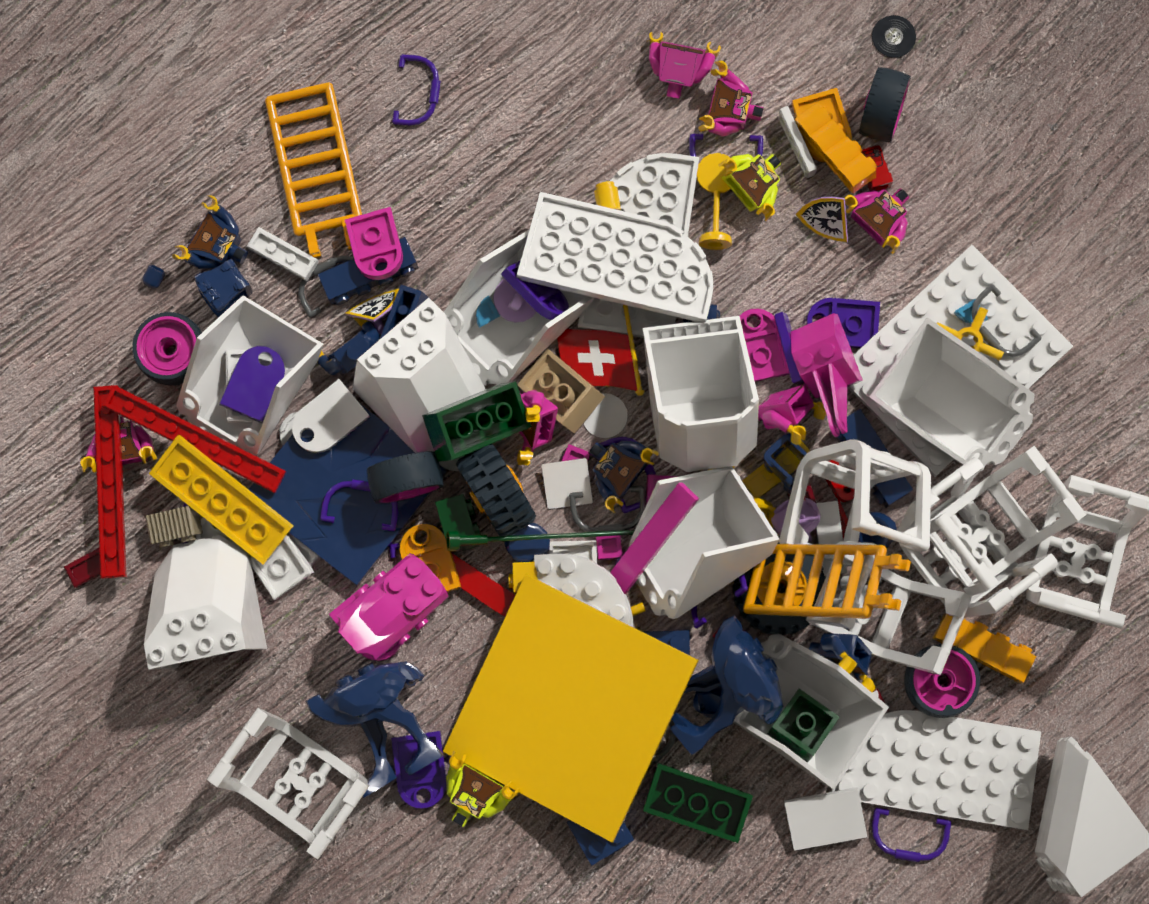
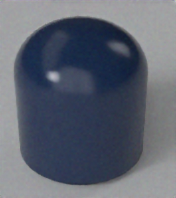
[142,265,166,289]

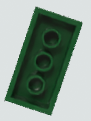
[422,381,531,462]
[643,763,753,843]

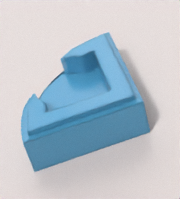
[476,295,500,328]
[954,299,988,324]

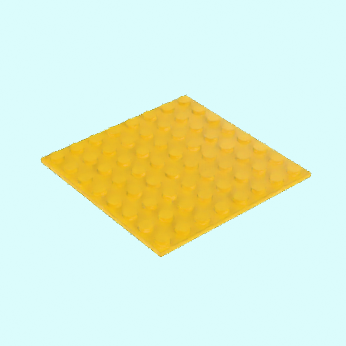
[443,574,699,842]

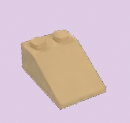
[517,348,605,434]

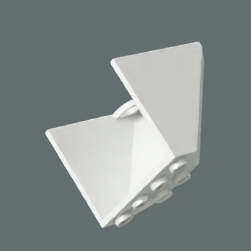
[444,229,594,386]
[176,296,324,455]
[353,298,486,453]
[869,318,1035,471]
[629,466,780,619]
[144,535,267,670]
[734,633,889,790]
[1035,737,1149,897]

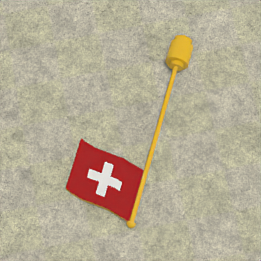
[557,181,645,396]

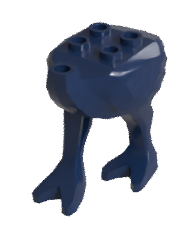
[671,615,784,755]
[305,661,443,798]

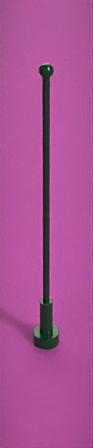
[446,530,635,551]

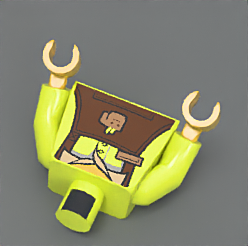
[719,154,781,221]
[446,751,520,827]

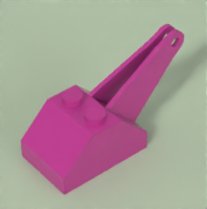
[791,313,863,437]

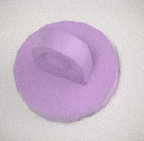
[493,279,536,323]
[771,498,820,542]

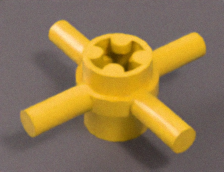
[937,307,1004,361]

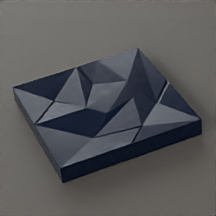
[248,404,448,586]

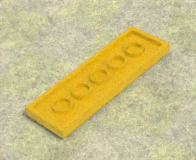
[149,435,294,564]

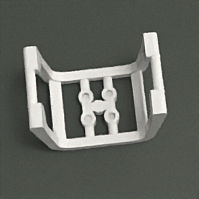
[779,439,931,566]
[930,446,1086,596]
[897,457,1059,618]
[1026,475,1149,629]
[806,541,972,675]
[207,708,369,859]

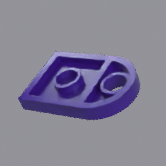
[501,260,569,320]
[807,298,880,349]
[219,346,285,424]
[391,731,446,808]

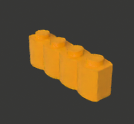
[795,103,877,194]
[933,612,1037,683]

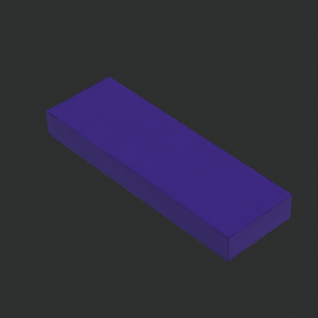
[774,312,805,385]

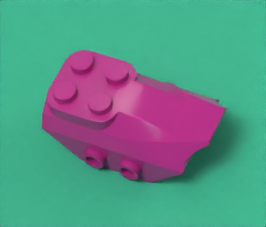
[337,553,449,660]

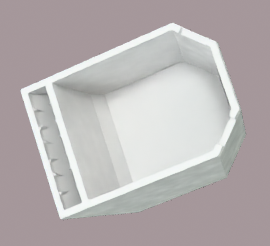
[643,316,759,472]

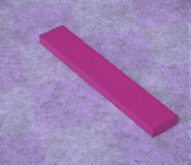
[610,482,699,594]

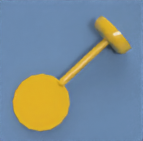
[697,153,732,250]

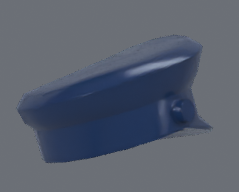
[505,523,550,562]

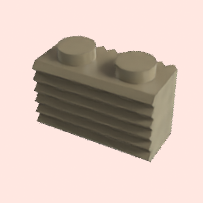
[145,506,203,548]

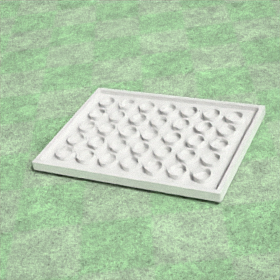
[848,245,1073,477]

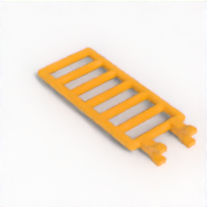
[265,82,362,258]
[743,544,911,619]

